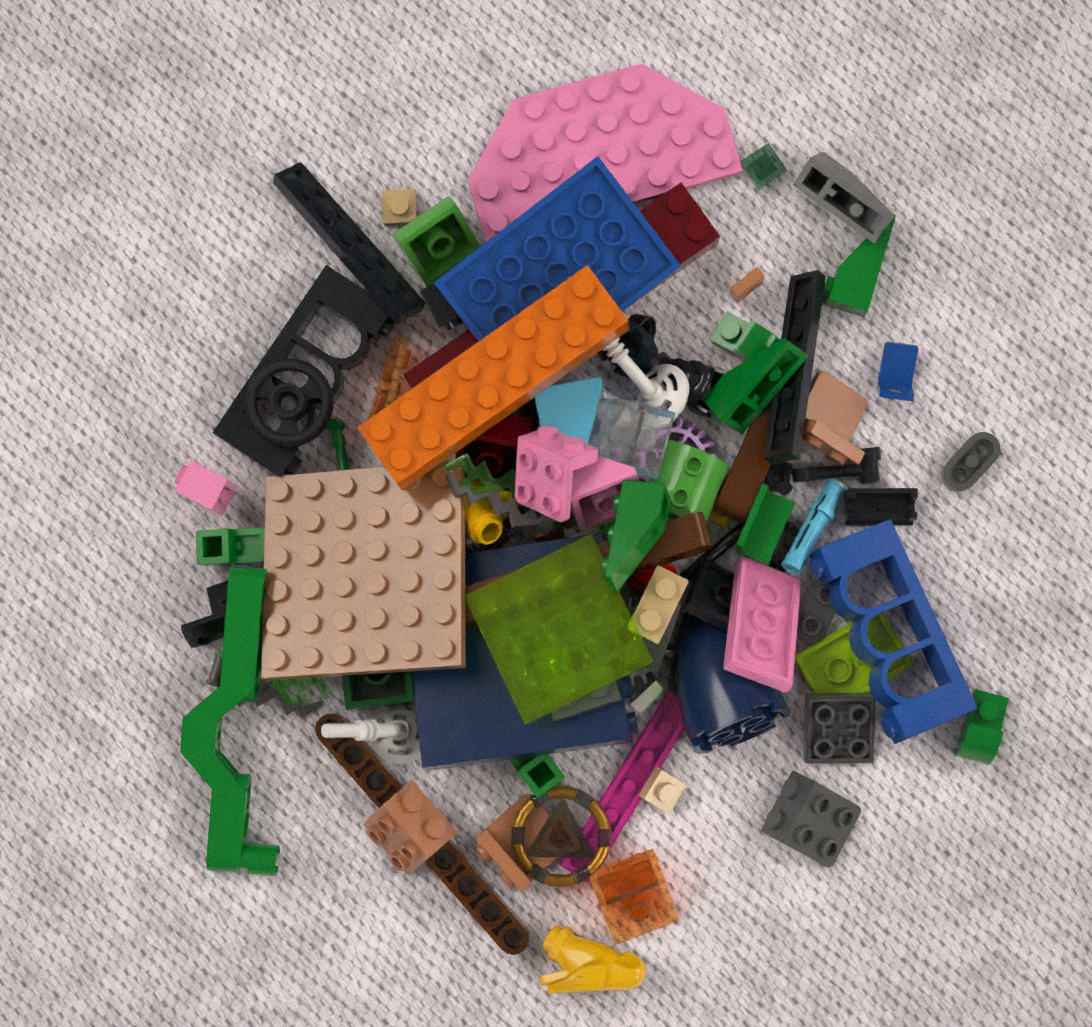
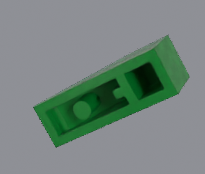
[823,215,896,317]
[703,338,808,434]

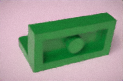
[736,483,795,567]

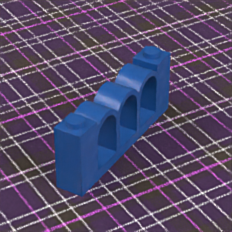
[809,519,978,745]

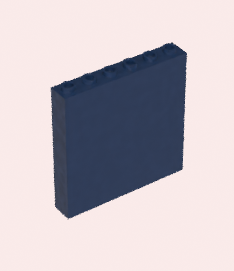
[412,533,638,771]

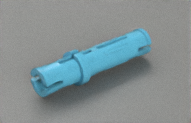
[781,479,846,575]

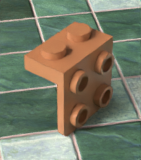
[802,371,867,466]
[364,780,457,875]
[475,794,564,892]

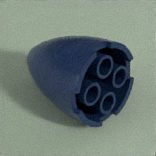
[675,613,790,754]

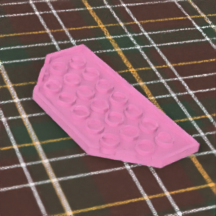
[468,64,743,243]

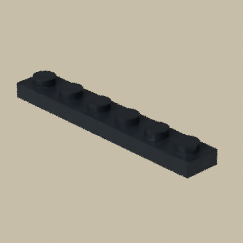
[273,162,426,324]
[763,270,826,464]

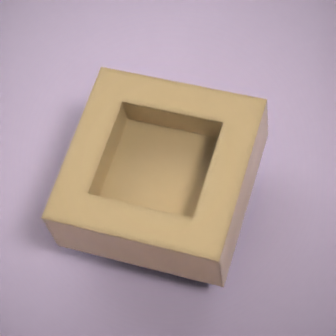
[382,189,417,225]
[638,766,687,815]

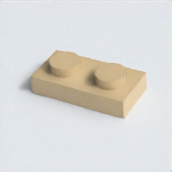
[627,565,689,644]

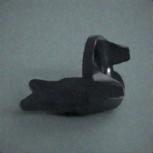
[648,352,728,418]

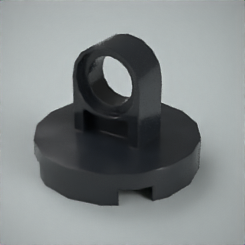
[597,314,658,378]

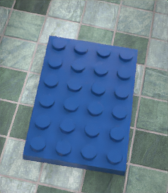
[433,156,681,342]

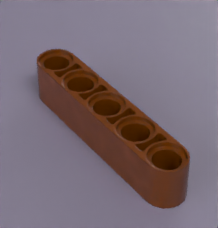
[713,400,772,524]

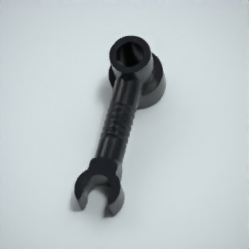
[792,447,881,483]

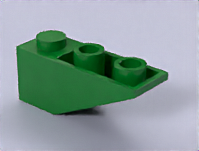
[602,481,671,592]

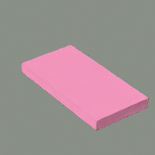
[723,556,802,693]

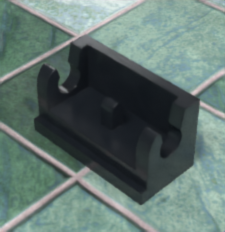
[844,488,918,525]

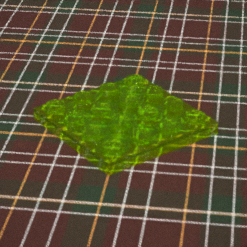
[464,534,654,724]

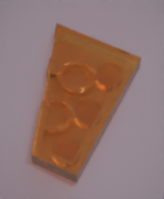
[367,337,411,420]

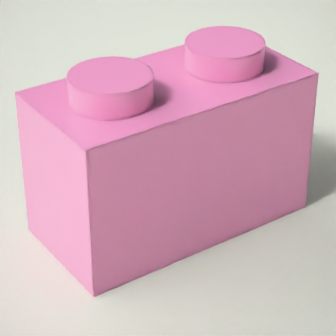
[175,460,238,516]

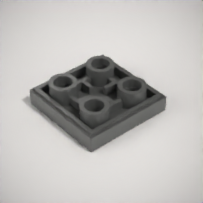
[803,693,875,763]

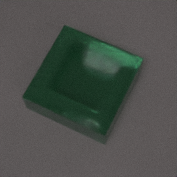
[740,143,787,191]

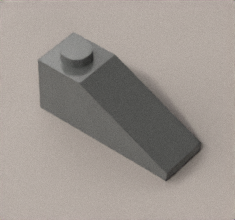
[793,152,894,244]

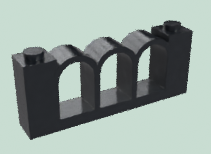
[212,265,396,477]

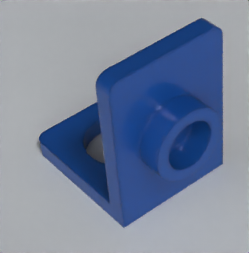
[877,342,918,401]

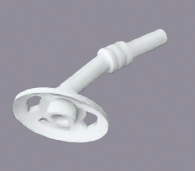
[602,338,689,428]
[321,704,421,764]

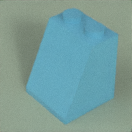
[535,377,603,444]

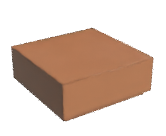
[729,267,765,303]

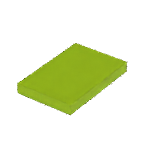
[795,613,915,693]

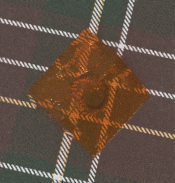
[588,848,680,945]

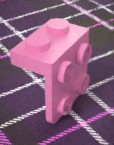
[515,426,598,522]

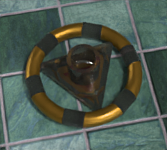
[511,786,611,887]

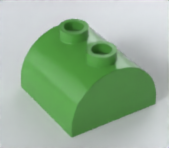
[392,196,480,287]
[649,440,730,523]

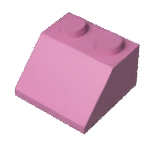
[570,456,639,533]

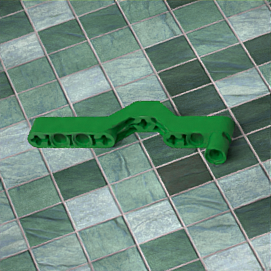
[180,566,280,876]

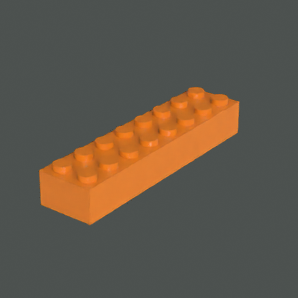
[357,265,629,490]

